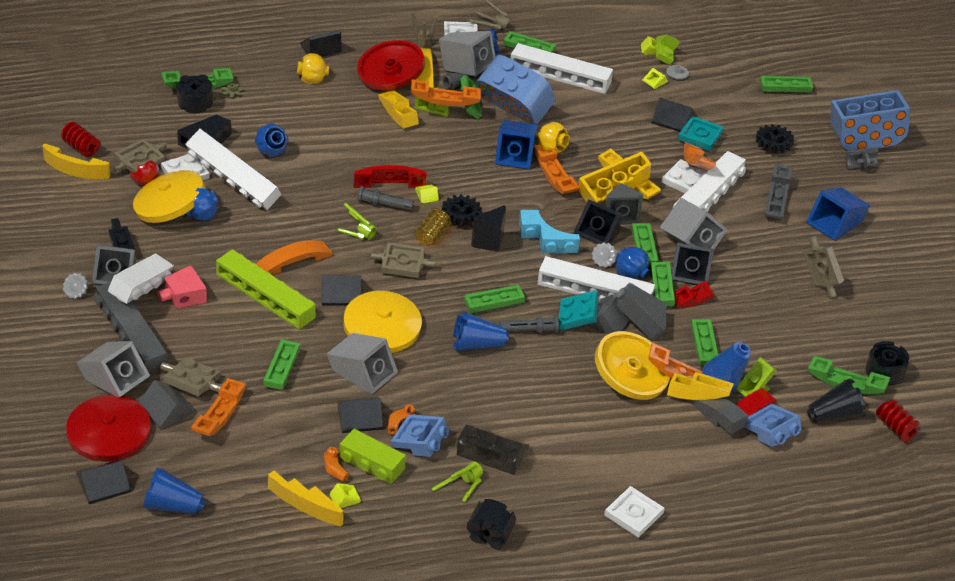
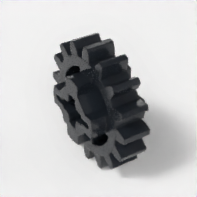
[756,124,794,154]
[442,194,482,227]

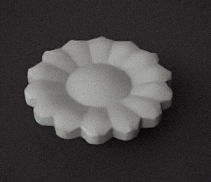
[666,65,689,80]
[592,242,617,268]
[63,273,88,299]

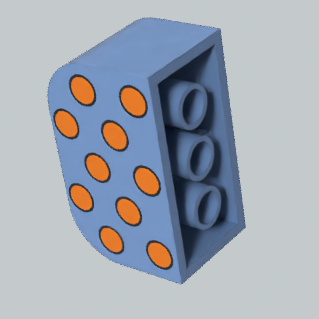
[476,55,556,125]
[831,90,910,150]

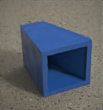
[806,187,870,240]

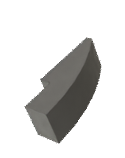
[691,397,748,435]

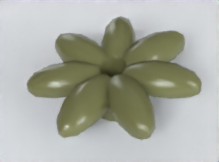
[221,83,244,98]

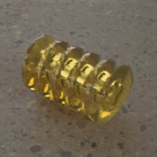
[415,208,451,246]

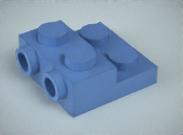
[744,403,802,447]
[391,414,449,457]

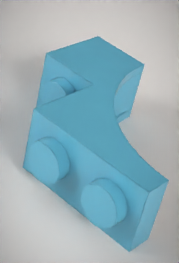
[519,210,580,253]

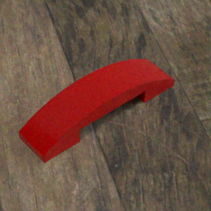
[354,165,427,188]

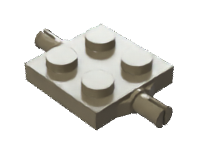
[112,138,167,173]
[803,235,844,298]
[371,242,435,278]
[160,357,222,396]

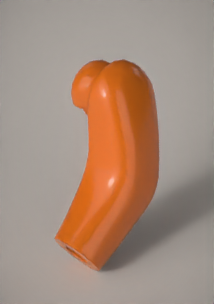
[387,404,415,435]
[324,447,349,482]

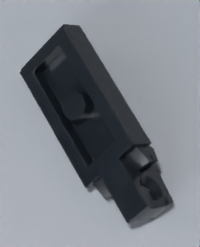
[108,218,135,250]

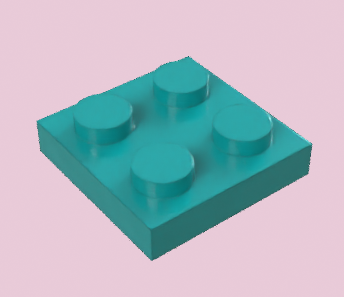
[678,116,724,151]
[558,290,599,331]

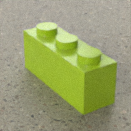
[339,429,406,484]

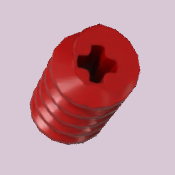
[61,121,101,157]
[876,400,920,443]

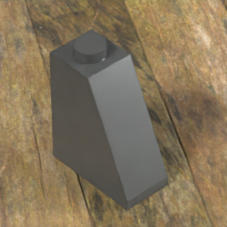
[617,282,667,341]

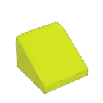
[641,36,656,55]
[642,68,667,89]
[415,185,439,203]
[330,483,361,508]

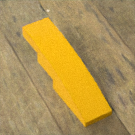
[268,470,344,527]

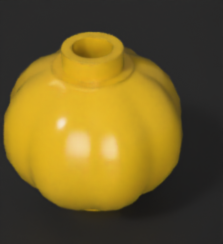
[297,53,329,84]
[536,122,570,154]

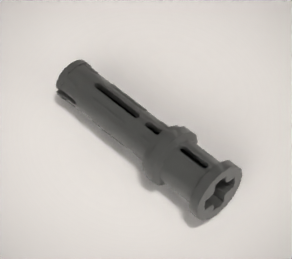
[358,186,414,211]
[499,316,559,334]

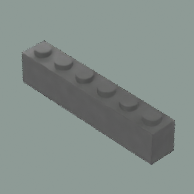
[94,282,168,374]

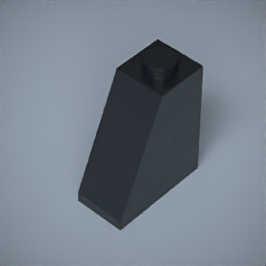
[177,115,232,149]

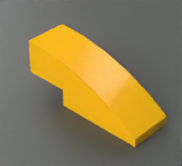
[378,90,419,129]
[667,372,734,400]

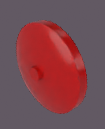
[357,40,425,91]
[66,395,151,462]

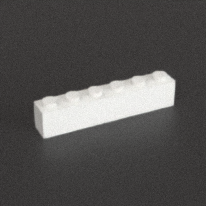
[511,43,613,94]
[185,129,282,210]
[673,151,746,212]
[538,256,655,301]

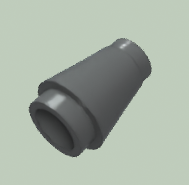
[442,73,468,90]

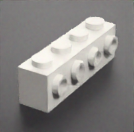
[108,253,174,304]

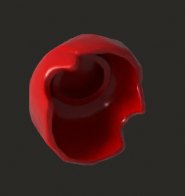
[130,160,159,186]

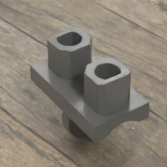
[845,148,878,169]

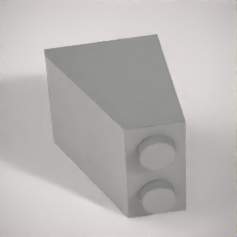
[439,31,495,76]
[660,198,728,249]
[327,333,398,394]
[77,341,150,397]

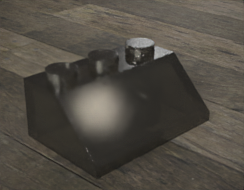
[457,424,530,475]

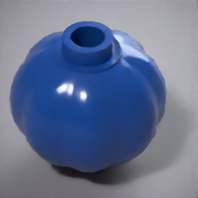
[255,123,288,157]
[185,188,219,222]
[615,247,650,279]

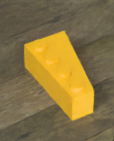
[579,152,651,206]

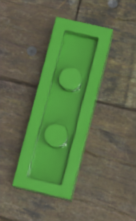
[503,31,556,53]
[460,75,483,120]
[760,76,813,93]
[631,223,658,266]
[651,261,675,306]
[464,285,525,313]
[691,319,718,366]
[263,339,300,390]

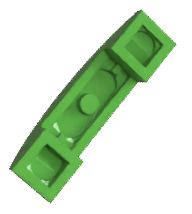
[161,68,233,90]
[808,356,890,394]

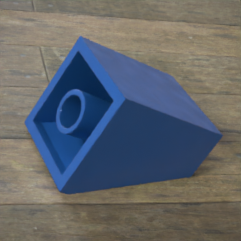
[495,120,538,169]

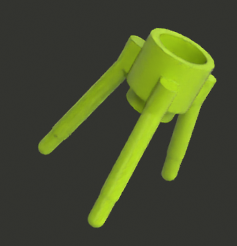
[338,203,377,240]
[432,462,483,502]

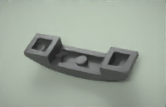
[765,164,793,220]

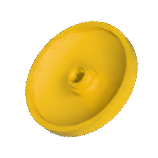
[133,170,205,223]
[343,291,422,353]
[595,331,670,400]

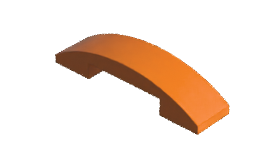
[411,80,481,106]
[684,142,716,171]
[534,144,580,194]
[256,240,333,275]
[648,343,702,378]
[191,378,246,436]

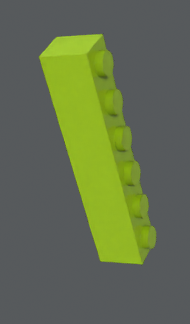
[216,249,316,330]

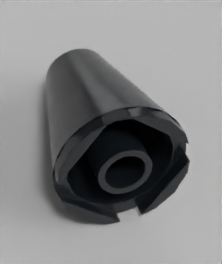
[807,378,866,423]

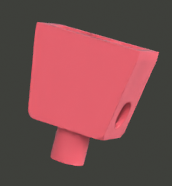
[157,266,207,308]

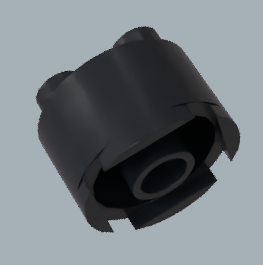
[177,74,213,114]
[865,341,909,386]
[467,499,517,550]

